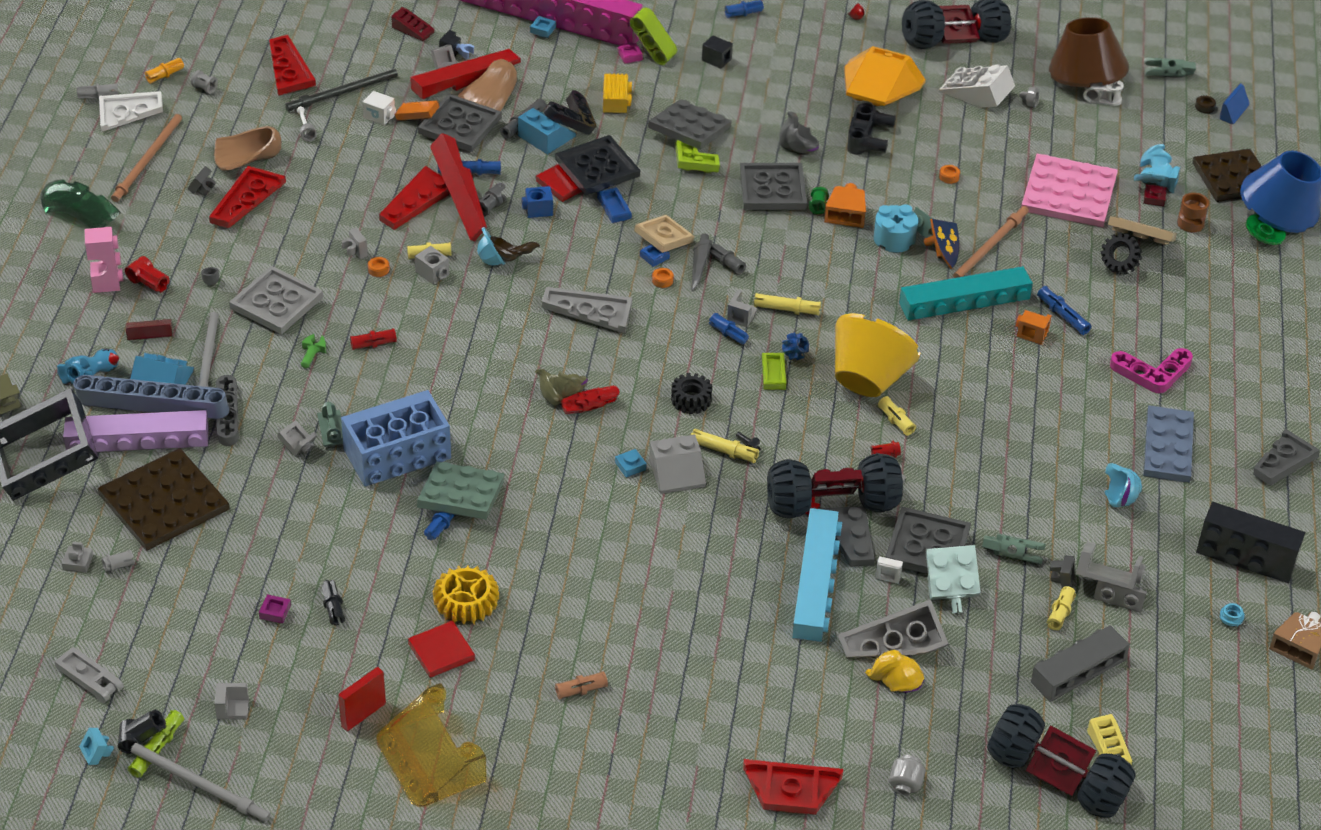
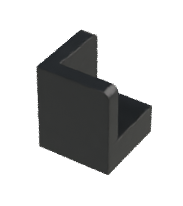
[702,35,733,69]

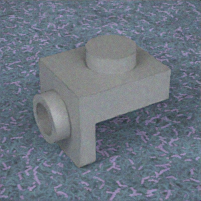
[277,420,317,457]

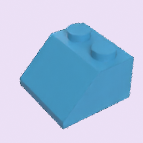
[518,108,576,155]

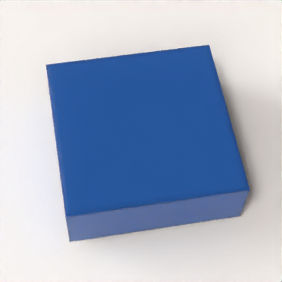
[640,244,670,267]

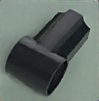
[118,709,166,754]

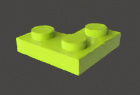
[675,140,720,173]

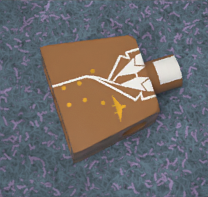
[1269,612,1321,670]

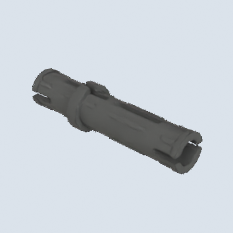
[500,98,547,139]

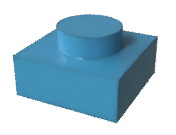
[530,16,556,38]
[615,449,647,478]

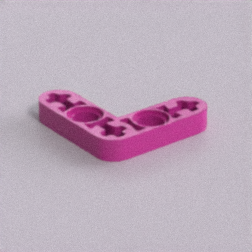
[1110,348,1193,394]

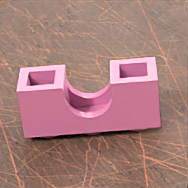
[85,227,124,293]

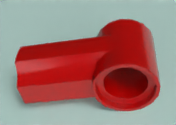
[124,256,170,293]

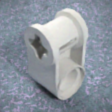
[1083,81,1124,106]

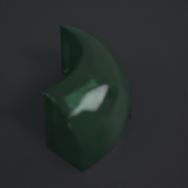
[40,179,121,229]

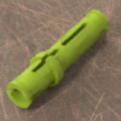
[127,710,185,778]

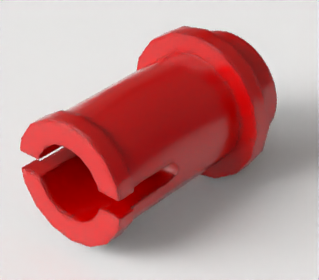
[871,440,901,459]

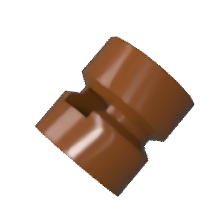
[1177,193,1210,233]

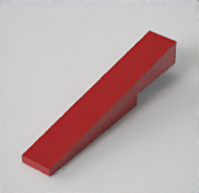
[410,49,521,100]
[430,133,487,242]

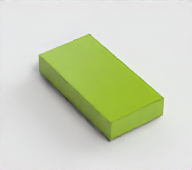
[761,353,786,390]

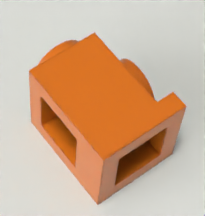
[1015,310,1052,345]

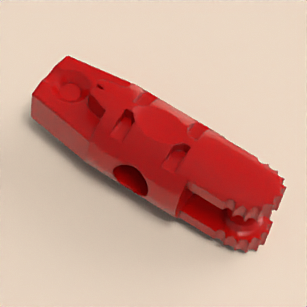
[561,385,620,414]

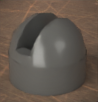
[201,267,220,286]

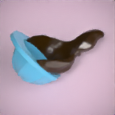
[477,227,540,265]

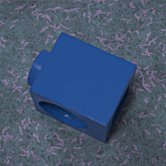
[522,186,553,218]

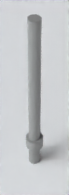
[196,312,219,387]
[131,743,271,822]

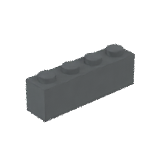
[1031,625,1130,702]

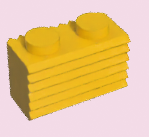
[603,73,632,113]

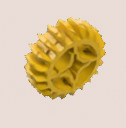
[433,565,499,625]

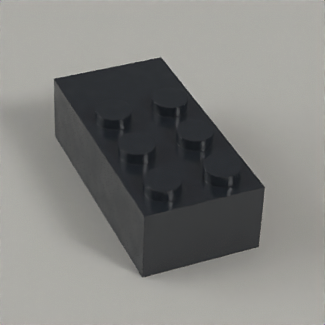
[1196,501,1306,584]

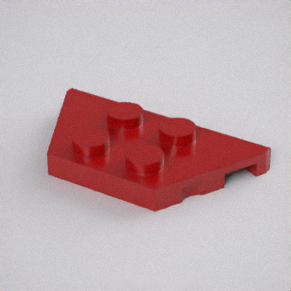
[743,759,843,815]

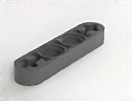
[216,375,239,446]

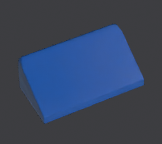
[1219,83,1250,124]

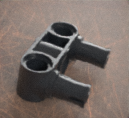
[847,103,896,155]

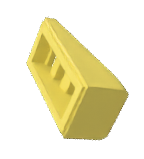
[1087,714,1132,765]

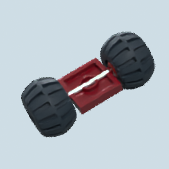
[901,0,1012,49]
[767,453,903,519]
[987,704,1136,818]

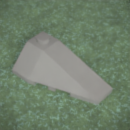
[838,599,949,658]

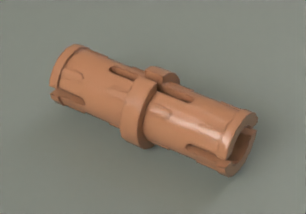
[555,671,608,699]

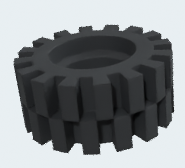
[1101,233,1142,275]
[671,373,712,414]

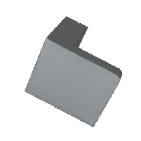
[727,290,757,327]
[215,683,249,720]

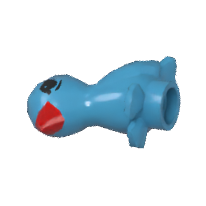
[57,348,119,384]

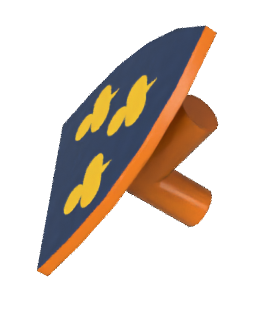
[924,219,959,269]

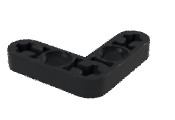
[543,90,597,135]

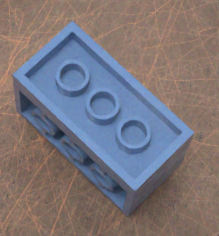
[341,390,451,487]

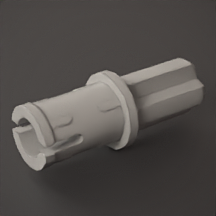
[76,83,118,99]

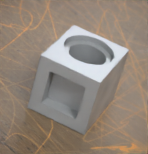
[415,246,449,285]

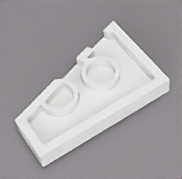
[99,91,163,132]

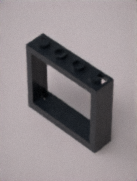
[0,388,99,501]

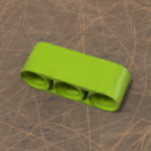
[630,7,677,65]

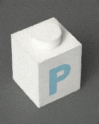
[363,91,396,125]

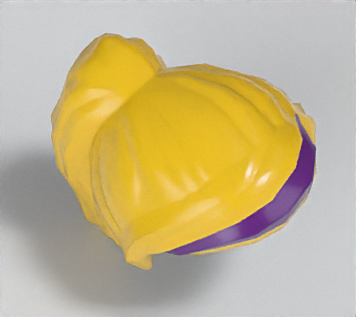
[865,650,924,692]

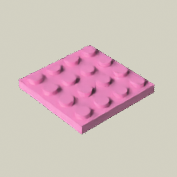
[1021,154,1118,228]

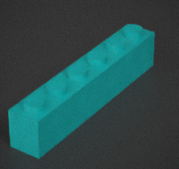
[899,266,1033,321]

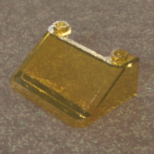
[376,683,487,807]

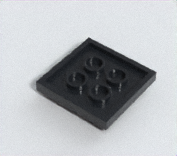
[555,135,641,196]

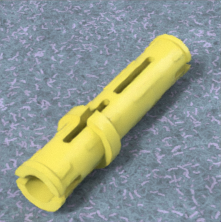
[754,293,821,316]
[691,429,759,463]

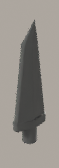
[692,233,713,291]

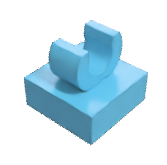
[79,728,114,765]

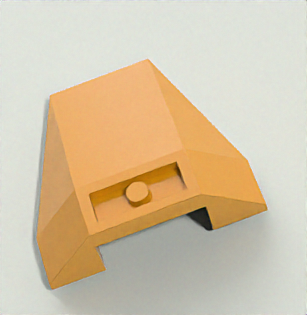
[844,46,926,106]

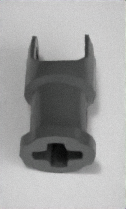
[479,183,506,217]

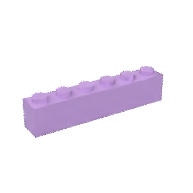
[63,410,209,452]

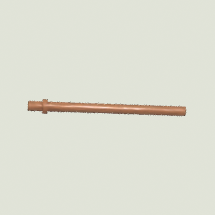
[111,114,182,202]

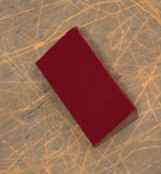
[125,319,172,340]

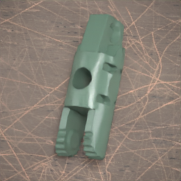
[1144,58,1196,77]
[982,533,1046,564]

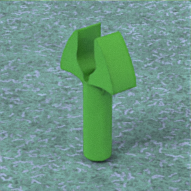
[301,334,326,369]

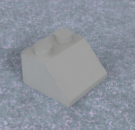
[649,434,706,494]

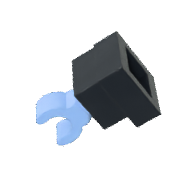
[439,30,474,59]

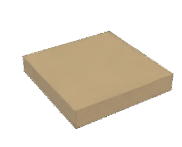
[634,215,694,253]

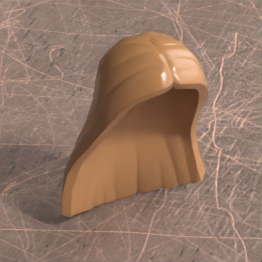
[458,59,517,111]
[214,126,282,171]

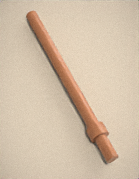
[953,206,1029,278]

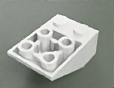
[939,64,1015,108]

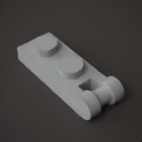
[54,647,124,704]

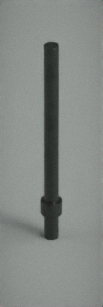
[285,69,398,111]

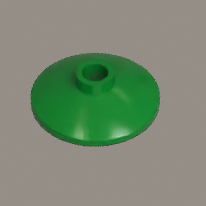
[1246,214,1286,245]

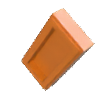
[395,101,440,120]

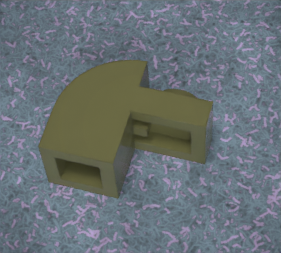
[0,373,22,415]

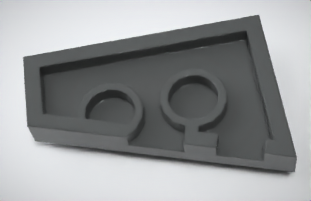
[818,506,875,567]

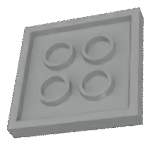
[229,266,324,334]

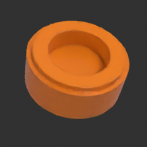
[939,165,960,184]
[368,257,390,277]
[652,268,674,288]

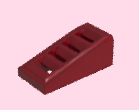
[391,7,435,41]

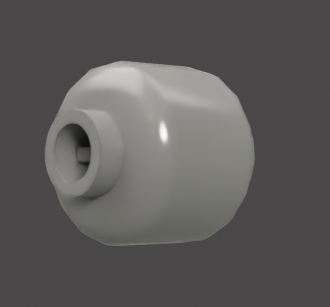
[889,755,926,796]

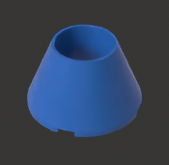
[1240,151,1321,233]

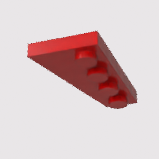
[269,35,316,96]
[379,165,450,230]
[209,166,286,228]

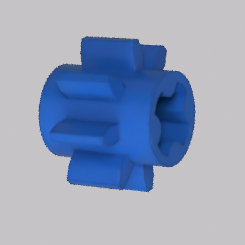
[782,332,809,360]

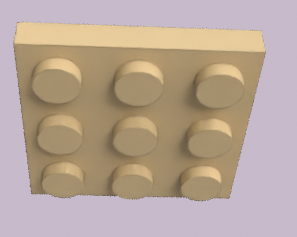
[1108,216,1177,245]

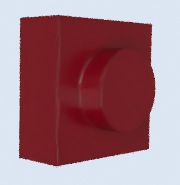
[1143,184,1167,207]

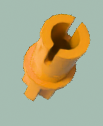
[144,58,184,84]

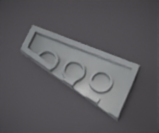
[542,287,632,333]

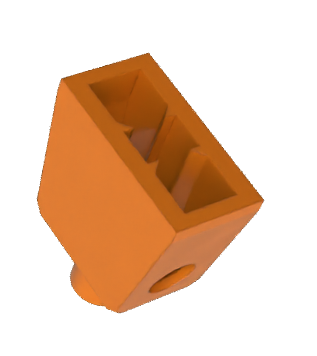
[824,183,866,228]

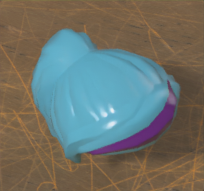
[1104,463,1142,508]

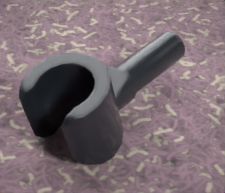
[736,432,761,451]

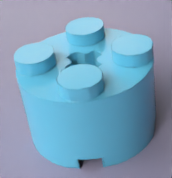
[873,204,918,252]

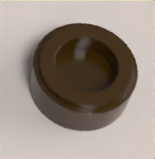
[1195,95,1216,113]

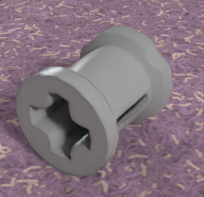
[191,70,218,94]

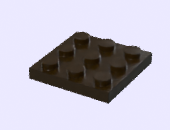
[1192,148,1262,202]

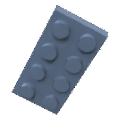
[1143,405,1194,483]

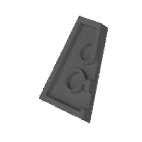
[1253,429,1320,486]

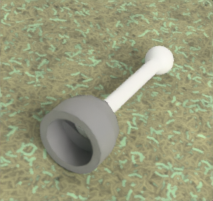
[297,107,317,142]

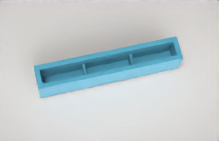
[792,508,842,642]

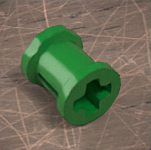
[809,187,829,214]

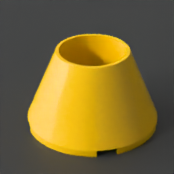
[835,313,921,397]

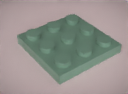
[417,462,505,520]

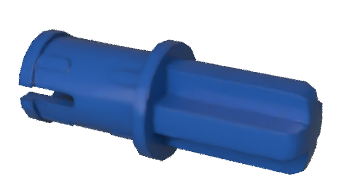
[725,0,764,18]
[709,313,749,345]
[424,512,456,541]

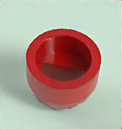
[848,3,865,20]

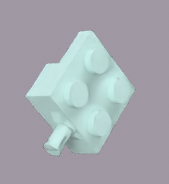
[926,545,981,614]

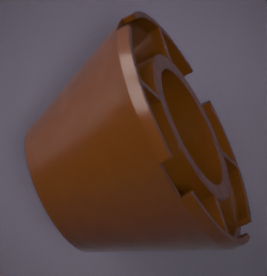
[1049,17,1129,87]

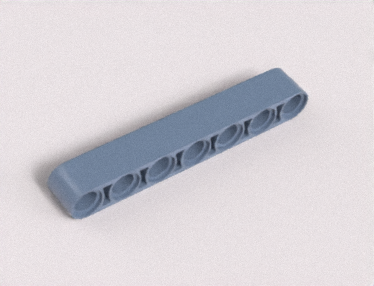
[73,375,229,419]

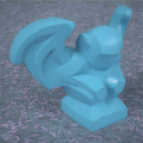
[1134,144,1180,193]

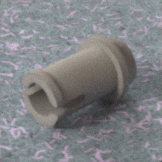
[102,550,135,573]

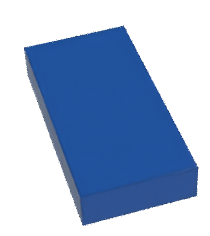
[597,187,632,223]

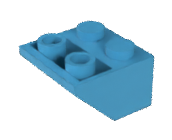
[130,353,194,385]

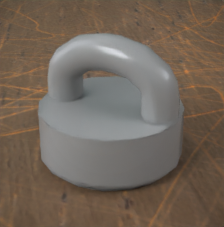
[1019,87,1040,107]

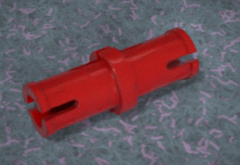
[350,328,397,350]

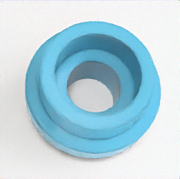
[1219,603,1245,626]

